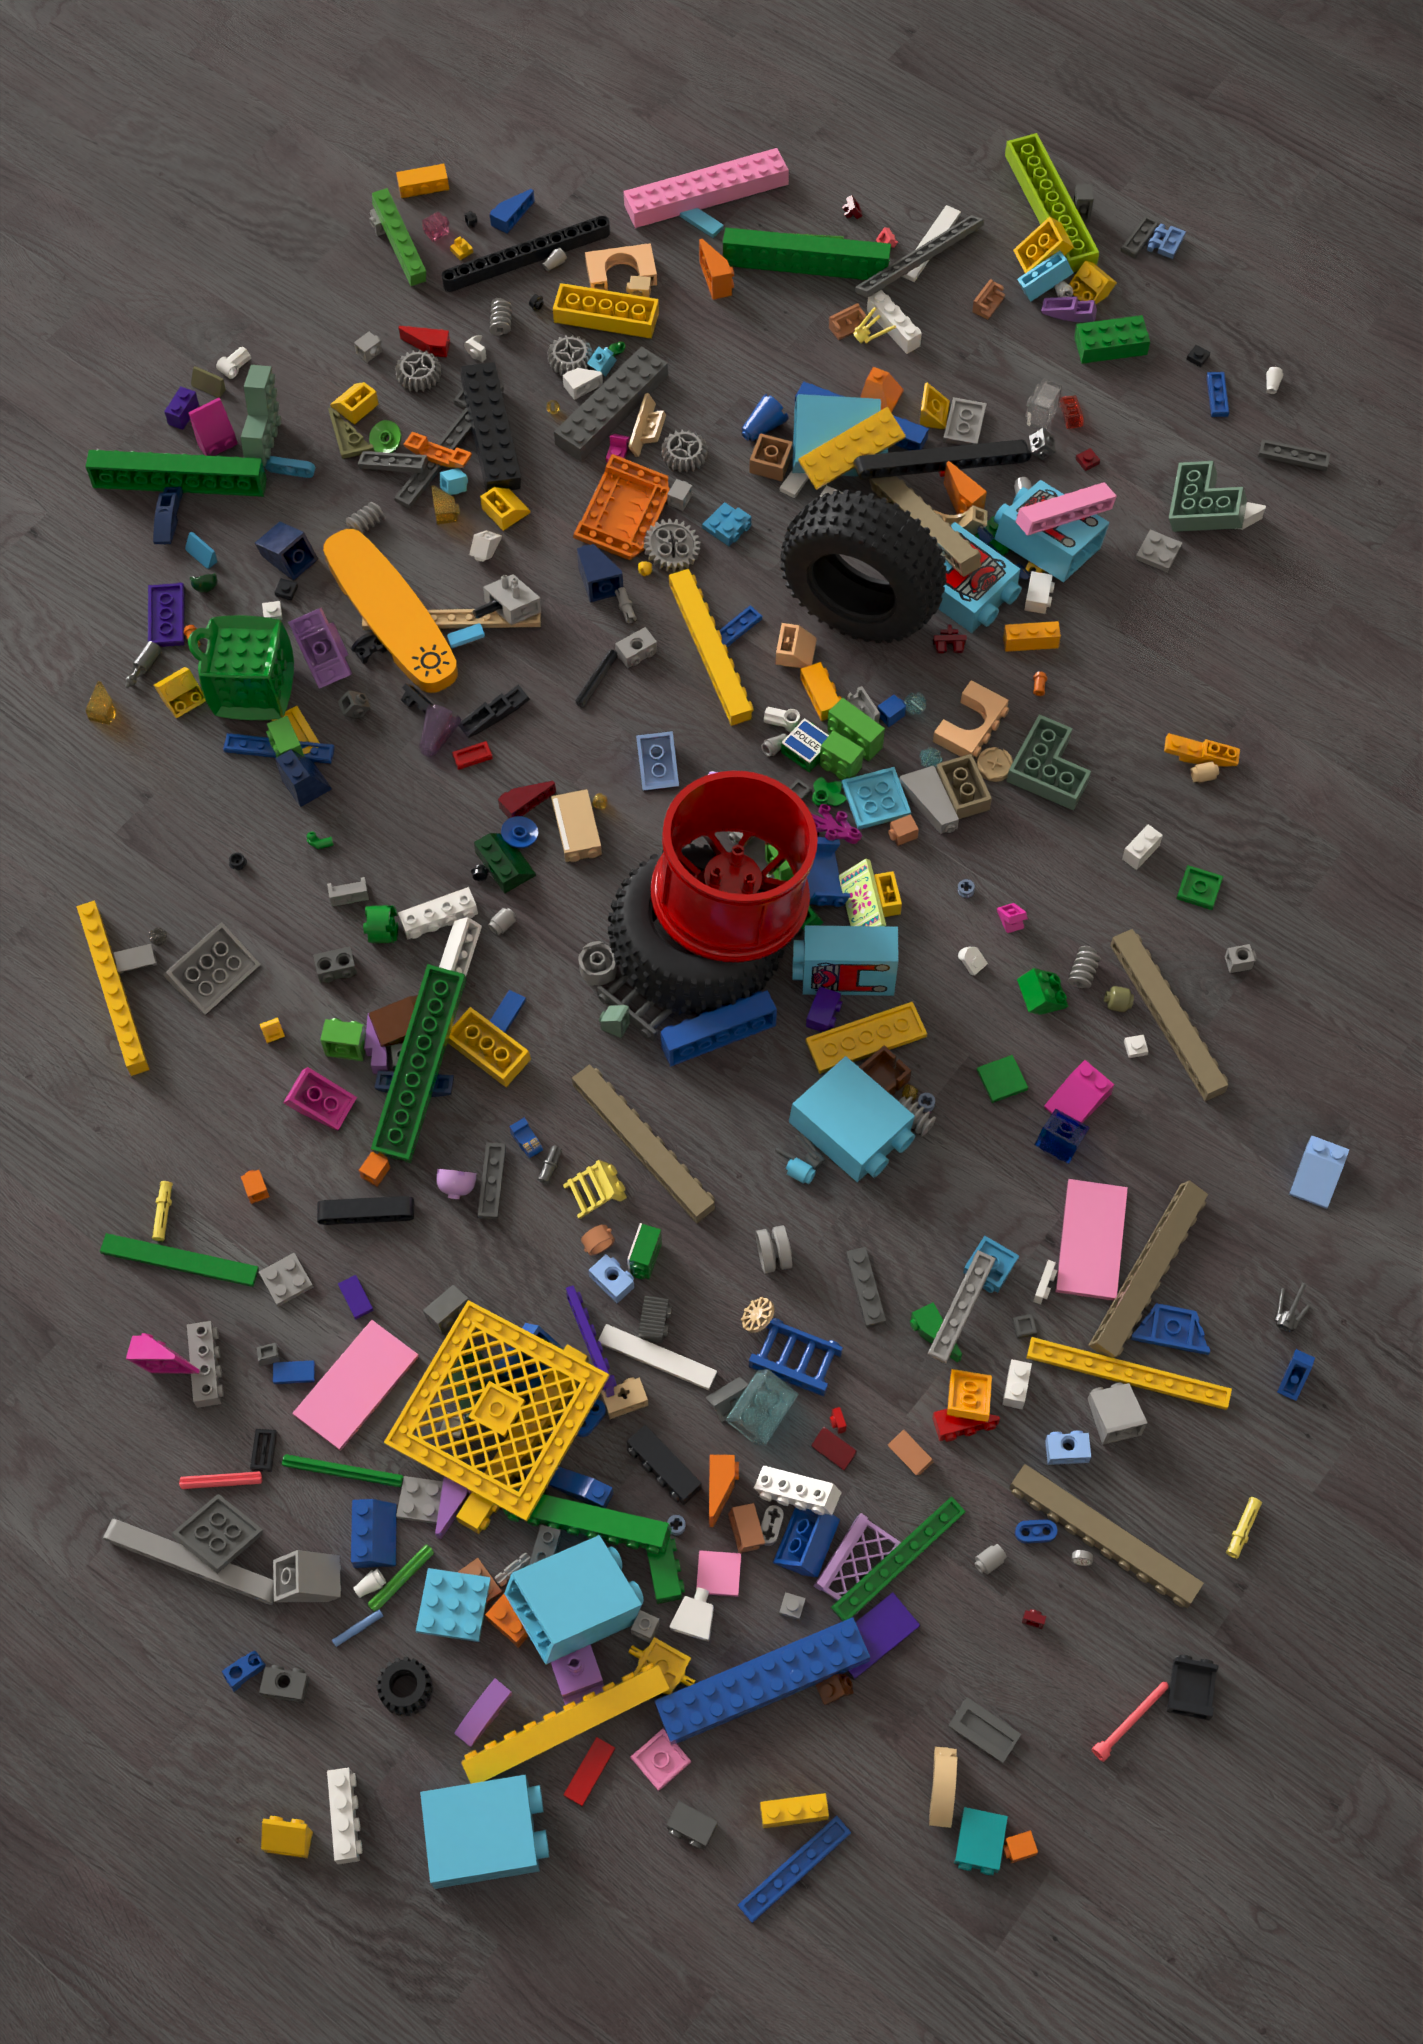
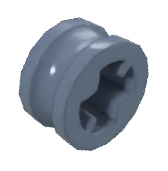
[958,879,975,898]
[918,1093,935,1112]
[667,1515,686,1536]

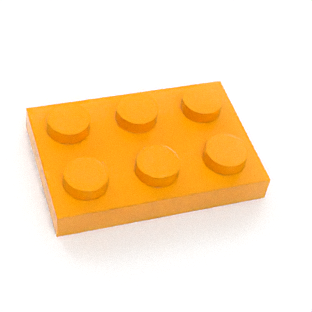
[947,1369,992,1422]

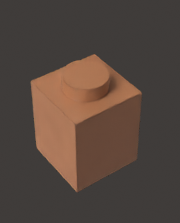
[888,814,919,846]

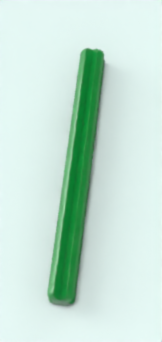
[282,1454,403,1487]

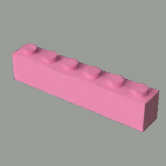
[1016,482,1117,536]

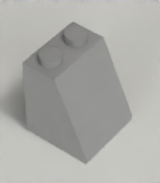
[1088,1382,1147,1445]
[273,1550,341,1602]

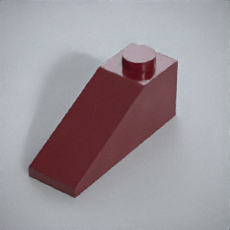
[498,781,556,818]

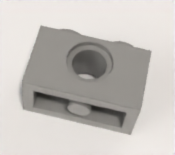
[615,627,657,669]

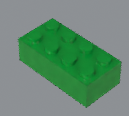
[1074,315,1150,364]

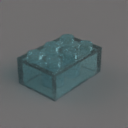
[726,1370,799,1445]

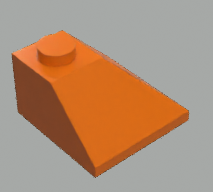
[860,367,904,413]

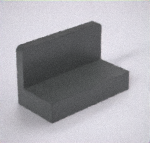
[706,1377,756,1422]

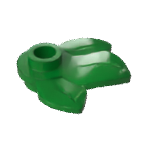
[812,777,847,806]

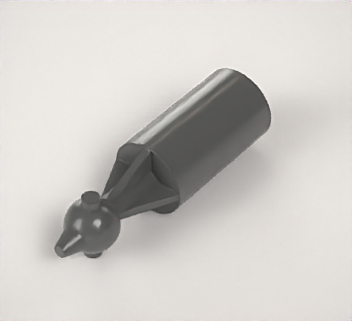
[125,641,162,688]

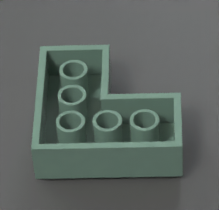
[241,365,281,466]
[1169,461,1247,532]
[1007,714,1091,811]

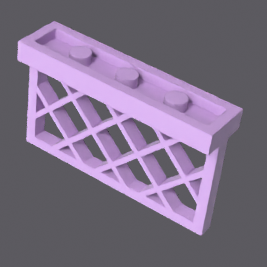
[814,1513,901,1614]

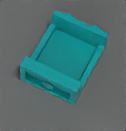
[954,1807,1008,1875]

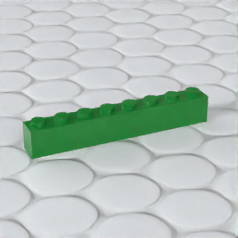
[503,1488,672,1554]

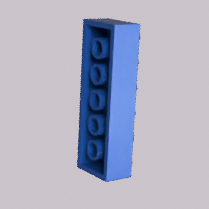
[661,990,777,1067]

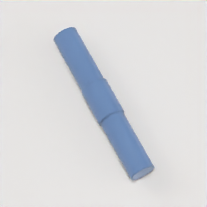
[332,1609,383,1647]

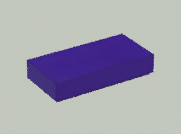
[338,1275,374,1320]

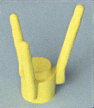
[853,307,896,344]

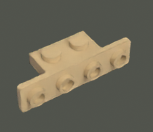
[628,393,666,457]

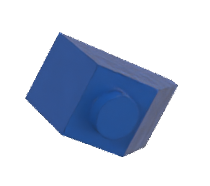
[1277,1349,1315,1401]

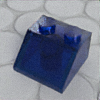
[1034,1108,1090,1164]

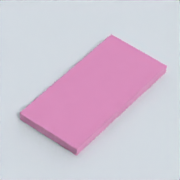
[1056,1179,1128,1301]
[293,1320,419,1451]

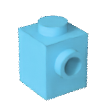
[587,346,617,377]
[440,468,468,496]

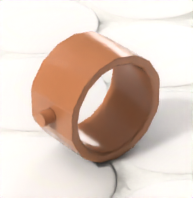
[581,1225,615,1256]

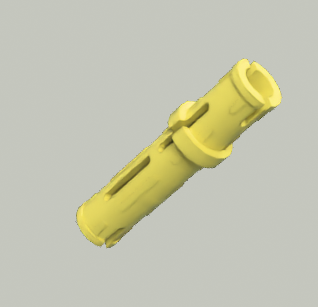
[152,1181,173,1241]
[1226,1497,1262,1559]

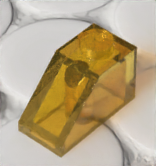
[431,486,460,525]
[85,681,116,725]

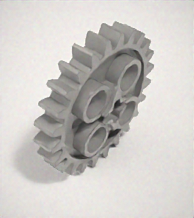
[643,518,700,572]

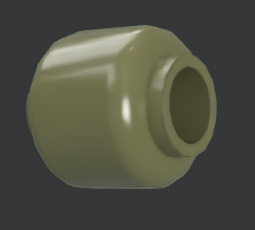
[1104,986,1134,1013]

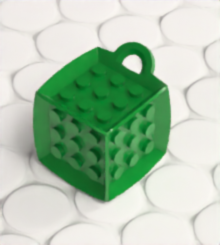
[188,615,294,720]

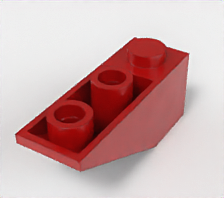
[399,326,450,357]
[932,1409,1000,1442]

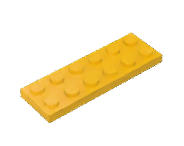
[798,407,906,490]
[806,1001,927,1074]

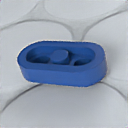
[577,1399,606,1437]
[1015,1520,1057,1543]

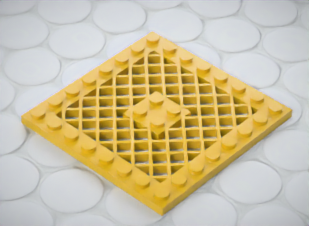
[384,1300,610,1522]

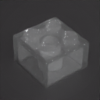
[1025,378,1062,430]

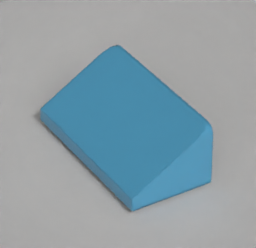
[185,532,217,569]
[447,623,485,648]

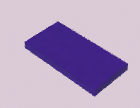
[148,583,185,647]
[848,1592,920,1680]

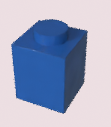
[877,694,906,728]

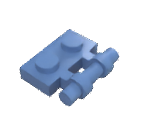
[1147,224,1186,259]

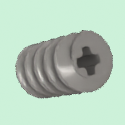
[490,298,512,336]
[346,502,386,534]
[1067,946,1101,988]
[899,1096,936,1137]

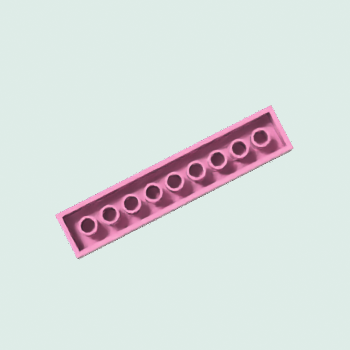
[623,148,789,228]

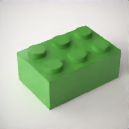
[827,698,885,761]

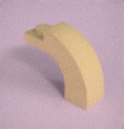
[933,505,988,535]
[929,1747,957,1828]

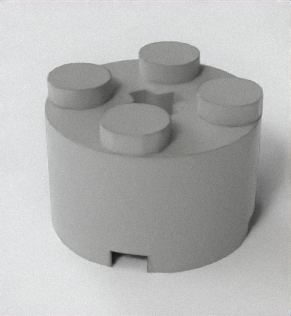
[578,941,617,986]

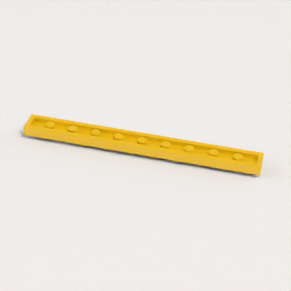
[1026,1337,1232,1410]

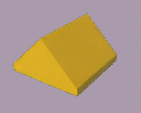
[920,382,950,429]

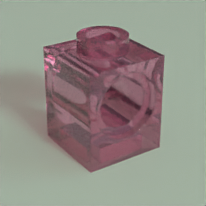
[422,211,449,242]

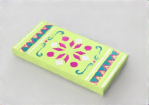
[839,859,886,926]

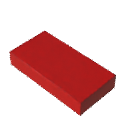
[452,741,493,770]

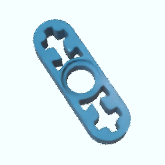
[265,456,316,478]

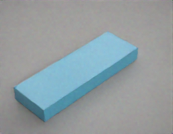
[679,208,724,238]

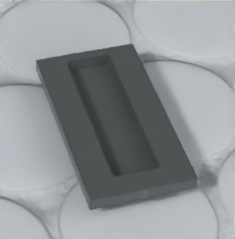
[948,1697,1021,1764]

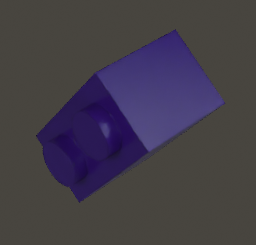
[164,386,199,430]
[806,986,843,1032]

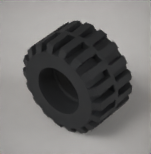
[376,1657,433,1716]

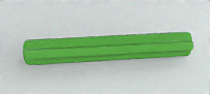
[368,1545,434,1612]

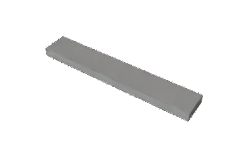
[927,1250,996,1364]

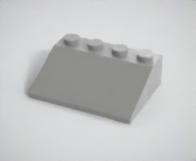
[163,922,261,1015]

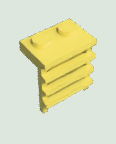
[563,1160,627,1219]

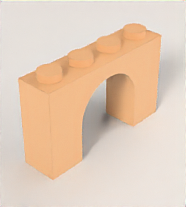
[585,243,657,291]
[933,680,1009,758]

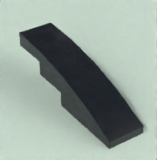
[457,684,530,738]

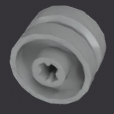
[756,1225,792,1274]

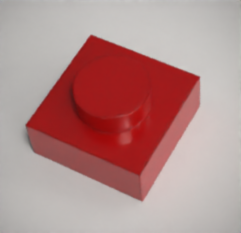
[829,1407,846,1434]

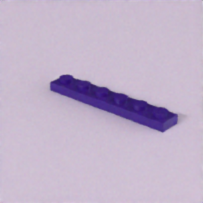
[566,1286,617,1398]

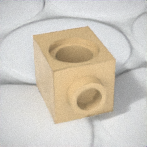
[626,276,651,298]

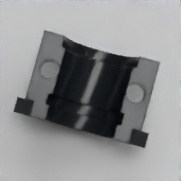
[351,632,387,664]

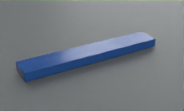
[223,733,335,764]
[737,1816,851,1923]

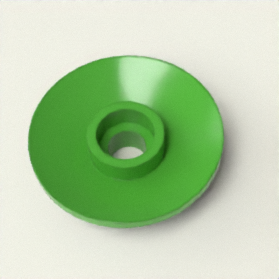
[369,420,401,453]

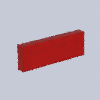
[563,1737,615,1807]

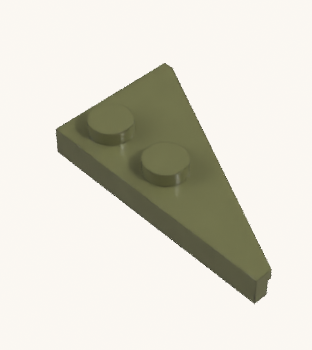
[328,408,374,459]

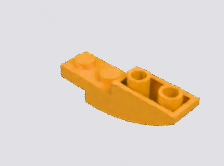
[1164,733,1240,766]

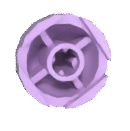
[437,1169,477,1199]

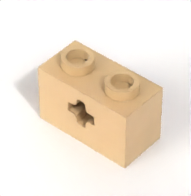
[601,1377,648,1419]

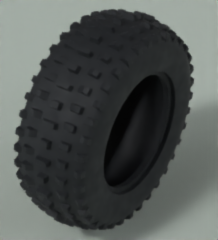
[780,490,947,643]
[608,844,786,1015]

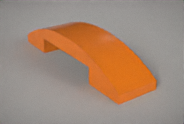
[404,432,472,468]

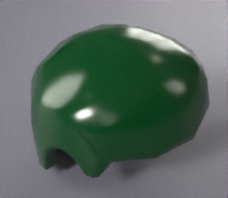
[190,573,218,593]

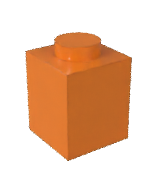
[359,1152,390,1187]
[241,1170,270,1204]
[1003,1830,1038,1863]

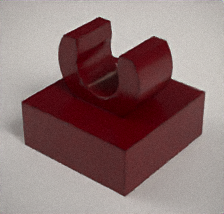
[842,195,862,219]

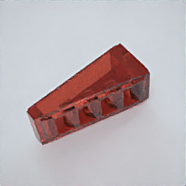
[1059,395,1083,429]

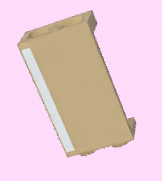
[551,789,602,862]

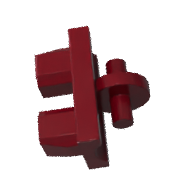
[933,624,967,653]

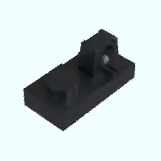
[401,683,438,714]

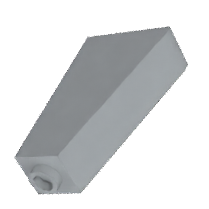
[899,765,959,834]

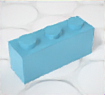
[1017,251,1073,302]

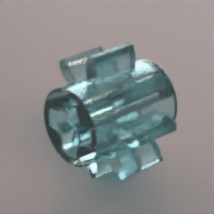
[904,692,926,715]
[919,747,943,768]

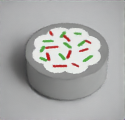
[1071,1550,1093,1566]

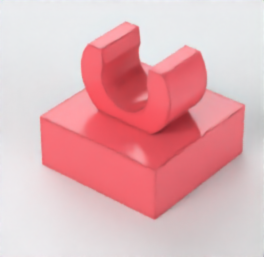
[876,227,898,248]

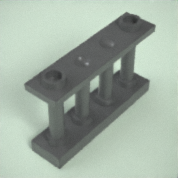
[597,976,682,1042]

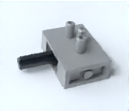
[472,574,541,625]

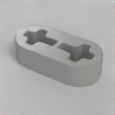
[761,1505,784,1546]

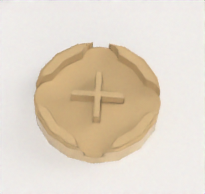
[977,747,1013,782]

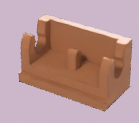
[972,279,1005,320]
[829,303,867,340]
[888,1430,934,1476]
[728,1503,765,1554]

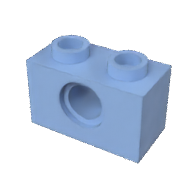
[589,1254,634,1303]
[1045,1431,1091,1465]

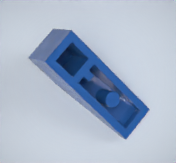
[489,189,535,234]
[549,1466,613,1509]

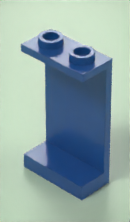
[807,837,850,907]

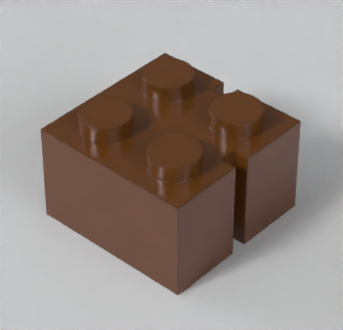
[859,1045,911,1096]

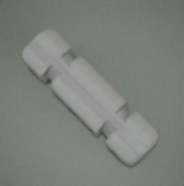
[495,1553,531,1587]

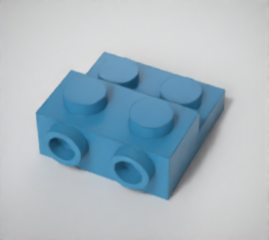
[702,502,752,546]
[963,1236,1019,1293]

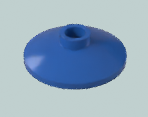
[501,816,538,848]

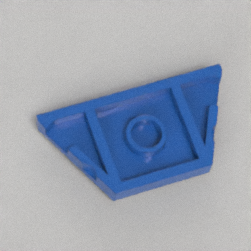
[1131,1303,1210,1355]

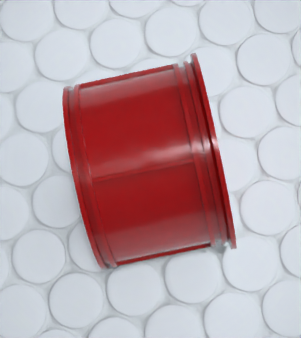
[651,771,818,962]

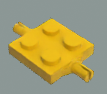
[628,1637,696,1695]

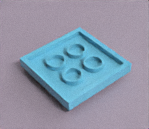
[842,767,911,830]
[416,1568,491,1642]

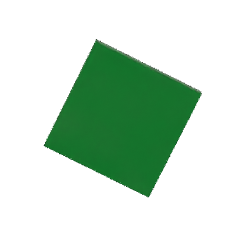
[1176,865,1223,910]
[977,1055,1028,1103]

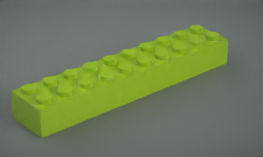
[1005,133,1099,273]

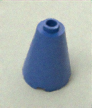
[741,394,789,441]

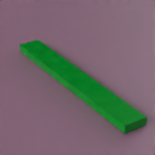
[100,1233,259,1287]
[831,1496,966,1622]

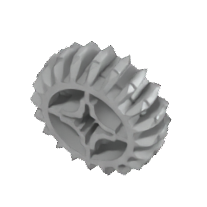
[547,335,593,376]
[395,350,441,392]
[661,429,708,473]

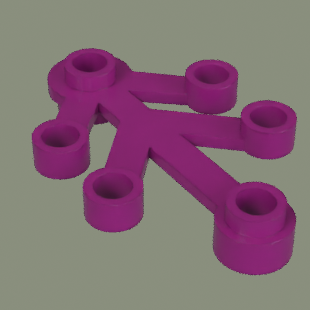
[811,804,862,844]

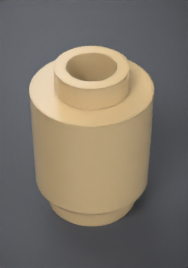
[1190,761,1219,783]

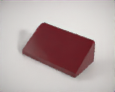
[811,1427,857,1470]

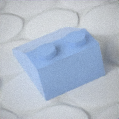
[636,731,679,790]
[1289,1135,1350,1209]

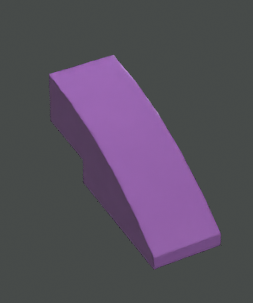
[1041,297,1097,323]
[365,1013,389,1074]
[454,1678,512,1748]

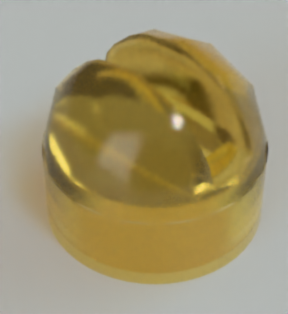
[546,400,560,414]
[592,793,608,809]
[902,1084,918,1101]

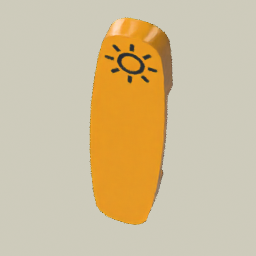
[323,529,458,693]

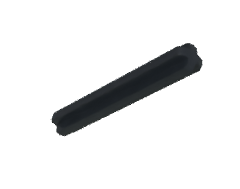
[575,649,618,707]

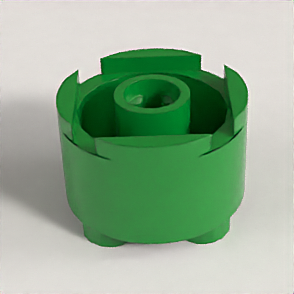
[363,905,398,944]

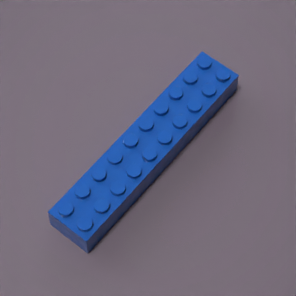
[655,1617,870,1746]

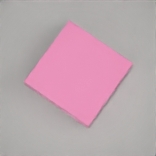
[696,1551,741,1597]
[630,1728,691,1792]

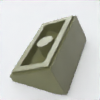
[191,366,226,398]

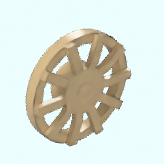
[741,1297,775,1333]

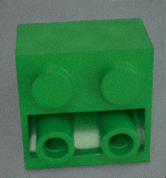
[1017,968,1069,1015]

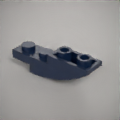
[153,487,183,545]

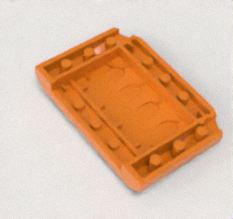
[573,454,670,560]

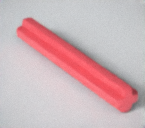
[179,1472,262,1489]

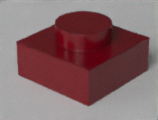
[1076,448,1100,471]
[1022,1609,1046,1629]

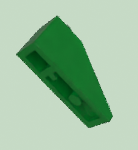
[910,1302,962,1362]

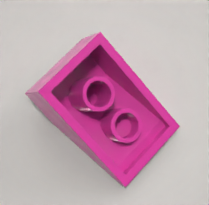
[188,398,238,456]
[1044,1060,1115,1132]
[283,1067,357,1131]
[126,1333,200,1374]

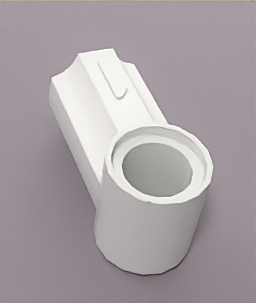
[216,347,251,379]
[764,707,800,732]

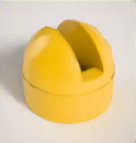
[638,562,652,576]

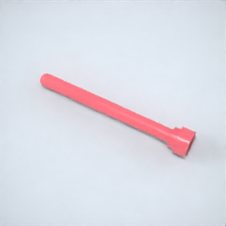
[1091,1682,1169,1762]

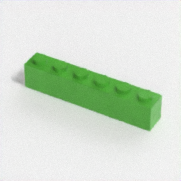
[372,188,426,286]

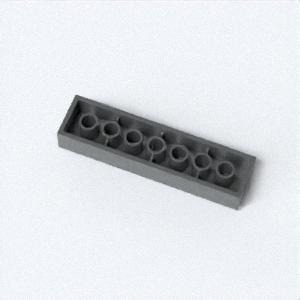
[554,346,668,462]

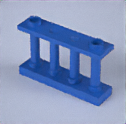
[749,1318,843,1397]

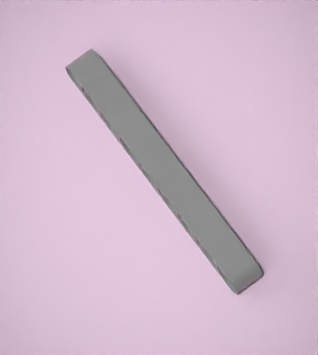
[103,1519,274,1605]

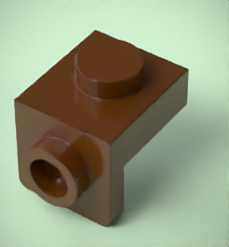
[816,1674,854,1705]

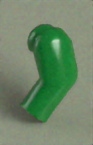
[608,341,626,357]
[306,832,334,849]

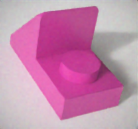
[606,434,631,463]
[996,903,1028,933]

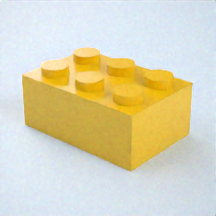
[1013,217,1074,273]

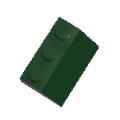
[474,833,536,894]
[447,1344,496,1421]

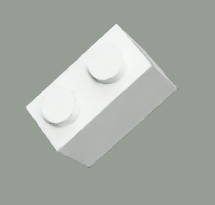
[1024,571,1055,614]
[1122,824,1163,870]
[1002,1359,1032,1409]

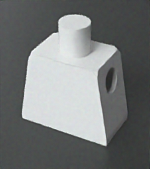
[669,1587,714,1642]

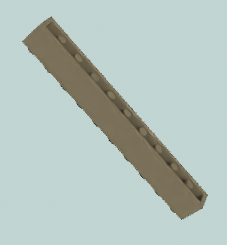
[869,476,981,577]
[1110,929,1228,1101]
[572,1064,715,1224]
[1088,1180,1208,1358]
[1009,1464,1204,1609]

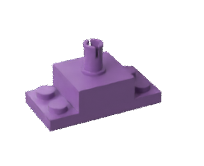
[288,607,352,688]
[551,1645,604,1705]

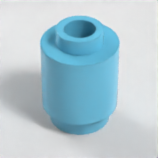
[786,1157,816,1184]

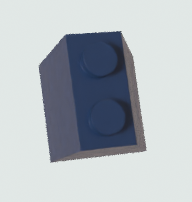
[255,522,318,581]
[577,544,623,602]
[275,750,332,807]

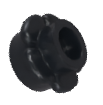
[464,211,478,227]
[529,294,544,311]
[229,852,247,870]
[471,865,489,881]

